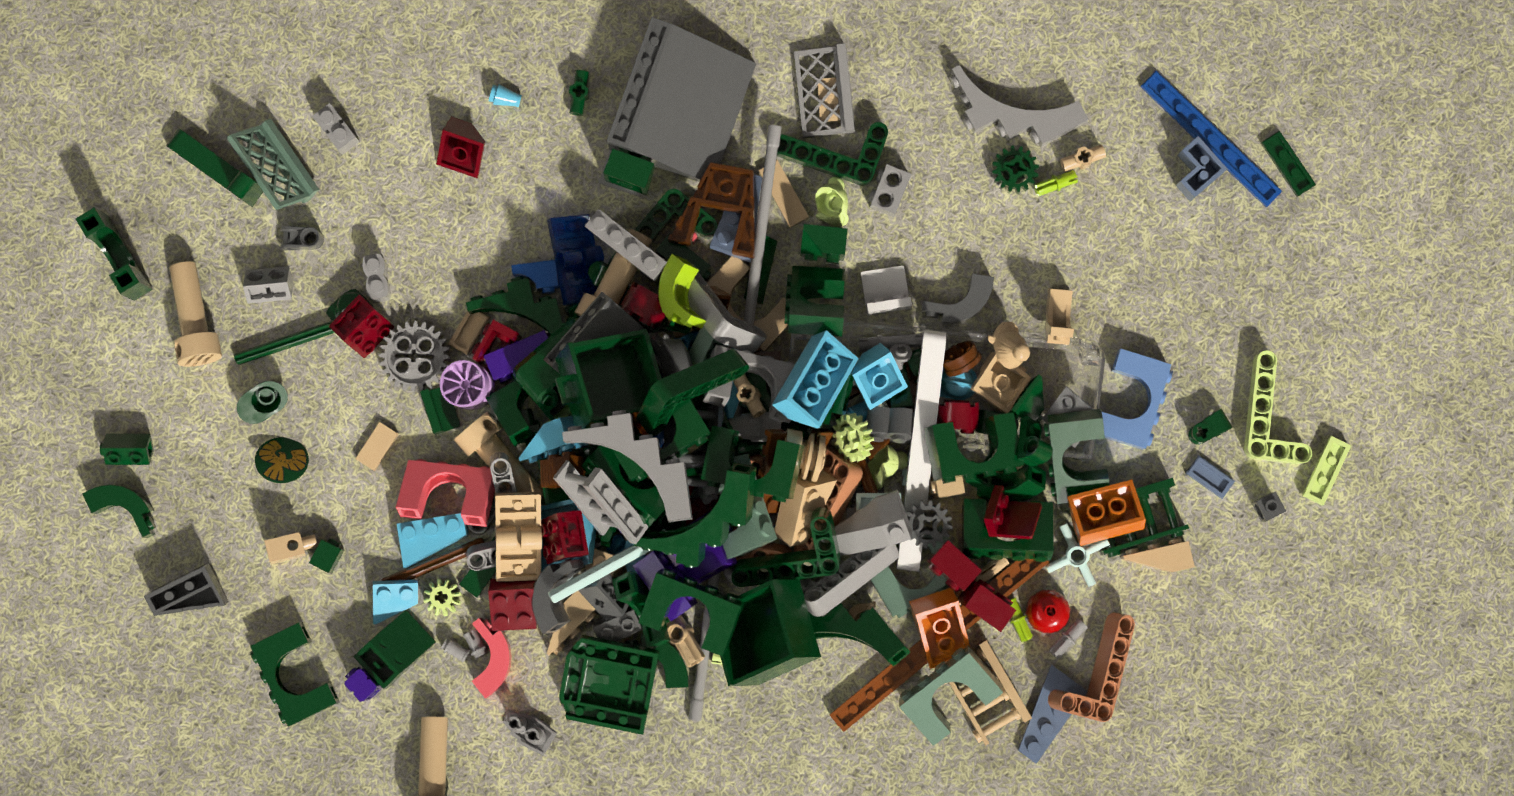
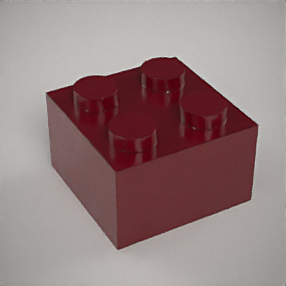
[927,540,982,591]
[488,579,537,631]
[957,579,1016,632]

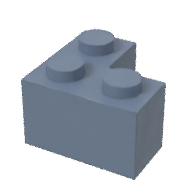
[1176,136,1228,202]

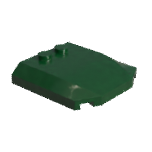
[559,635,659,735]

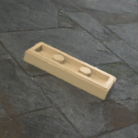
[758,160,809,228]

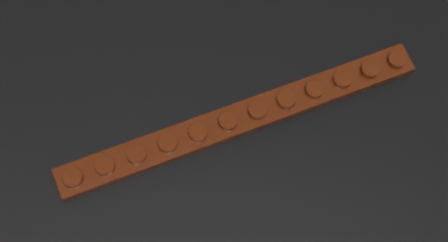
[829,559,1049,732]

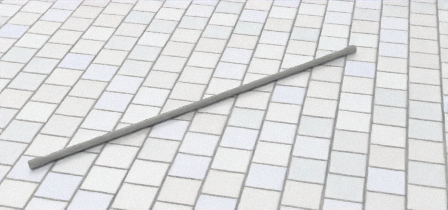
[688,125,782,721]

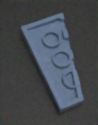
[710,174,762,263]
[1018,665,1087,764]

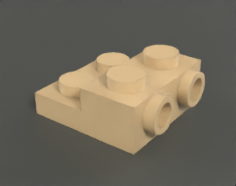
[970,352,1031,414]

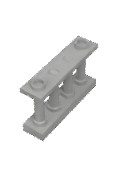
[553,460,648,544]

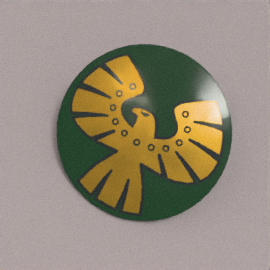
[255,437,309,483]

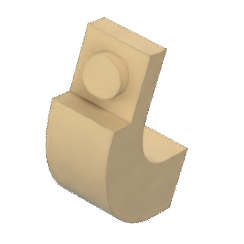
[1045,288,1074,345]

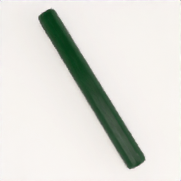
[234,320,335,365]

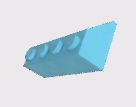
[772,330,859,428]

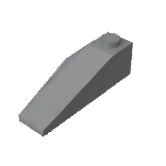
[821,490,913,556]

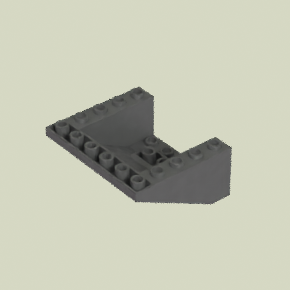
[607,17,756,182]

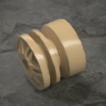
[785,429,826,482]

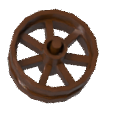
[943,340,982,377]

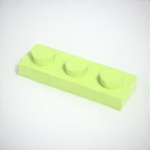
[1302,436,1351,506]

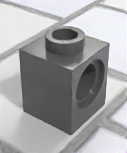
[1251,491,1286,522]

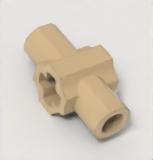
[1060,144,1106,172]
[733,374,766,418]

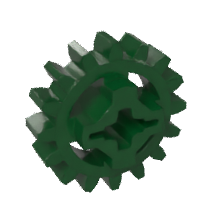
[991,146,1039,194]

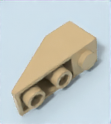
[1120,538,1195,572]
[547,591,597,656]

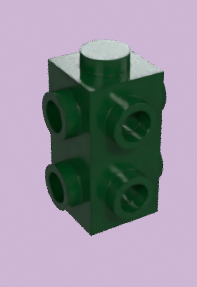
[100,434,154,465]

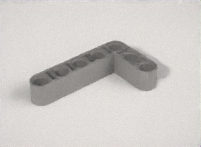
[688,272,767,354]
[466,452,517,571]
[799,544,899,617]

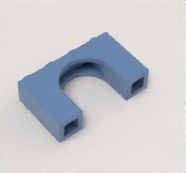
[1102,349,1173,450]

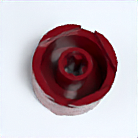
[621,282,665,329]
[936,400,979,434]

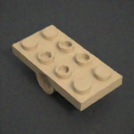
[495,492,542,581]

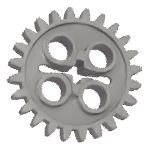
[378,321,451,393]

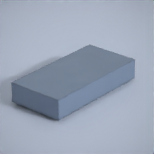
[1185,455,1235,499]

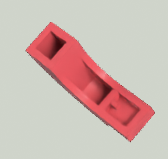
[472,618,512,699]

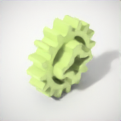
[833,413,874,462]

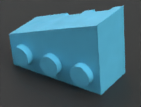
[397,513,469,568]

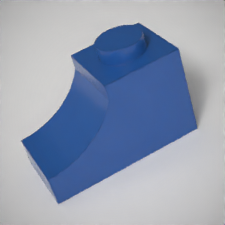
[511,260,560,294]

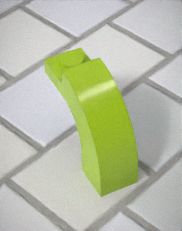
[659,254,706,329]

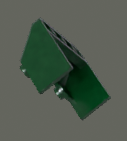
[513,318,579,421]

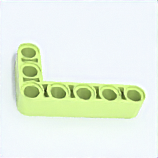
[1244,350,1312,464]

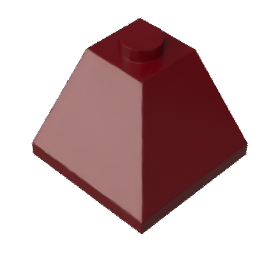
[436,116,485,178]

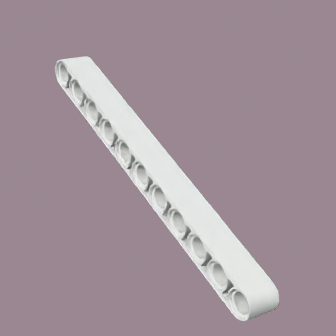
[897,330,946,572]

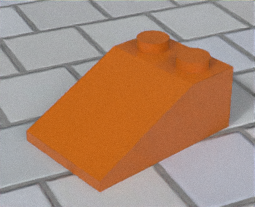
[909,588,970,669]

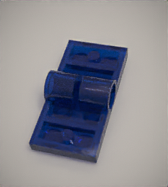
[547,214,604,306]

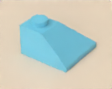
[851,343,908,410]

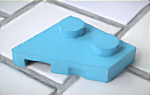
[373,580,418,624]

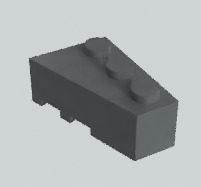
[144,562,229,616]

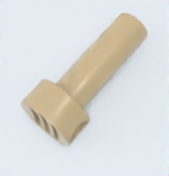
[575,228,652,316]
[169,262,222,367]
[454,411,544,497]
[418,717,448,796]

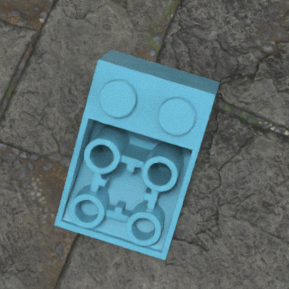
[519,416,589,463]

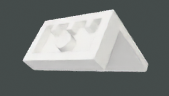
[861,266,912,315]

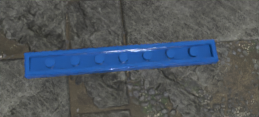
[1140,71,1282,207]

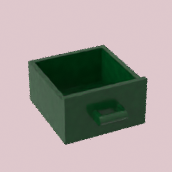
[555,329,662,429]
[707,579,821,686]

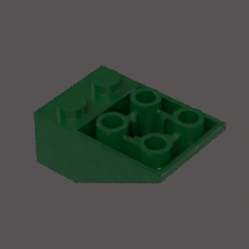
[353,610,436,689]

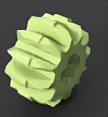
[423,579,462,616]

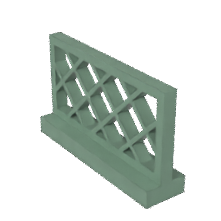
[227,119,320,210]

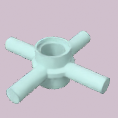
[1046,523,1110,587]

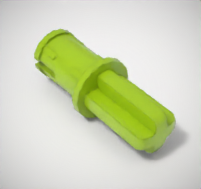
[1034,170,1078,196]
[1010,597,1033,642]

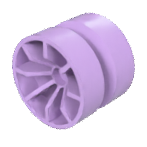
[440,360,495,410]

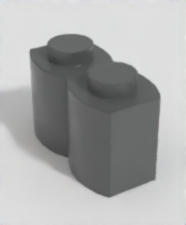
[867,407,914,443]

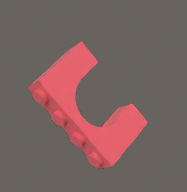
[396,459,495,527]

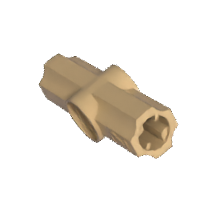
[666,615,706,667]

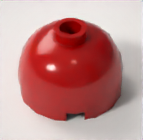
[1025,589,1070,634]

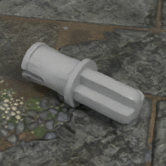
[1049,618,1088,659]

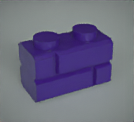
[344,667,382,702]

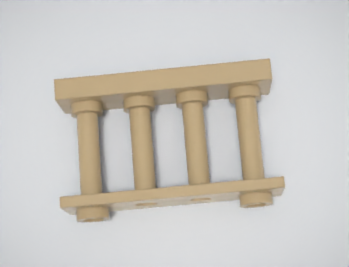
[944,640,1032,745]

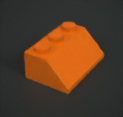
[1067,479,1146,546]

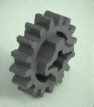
[906,499,952,549]

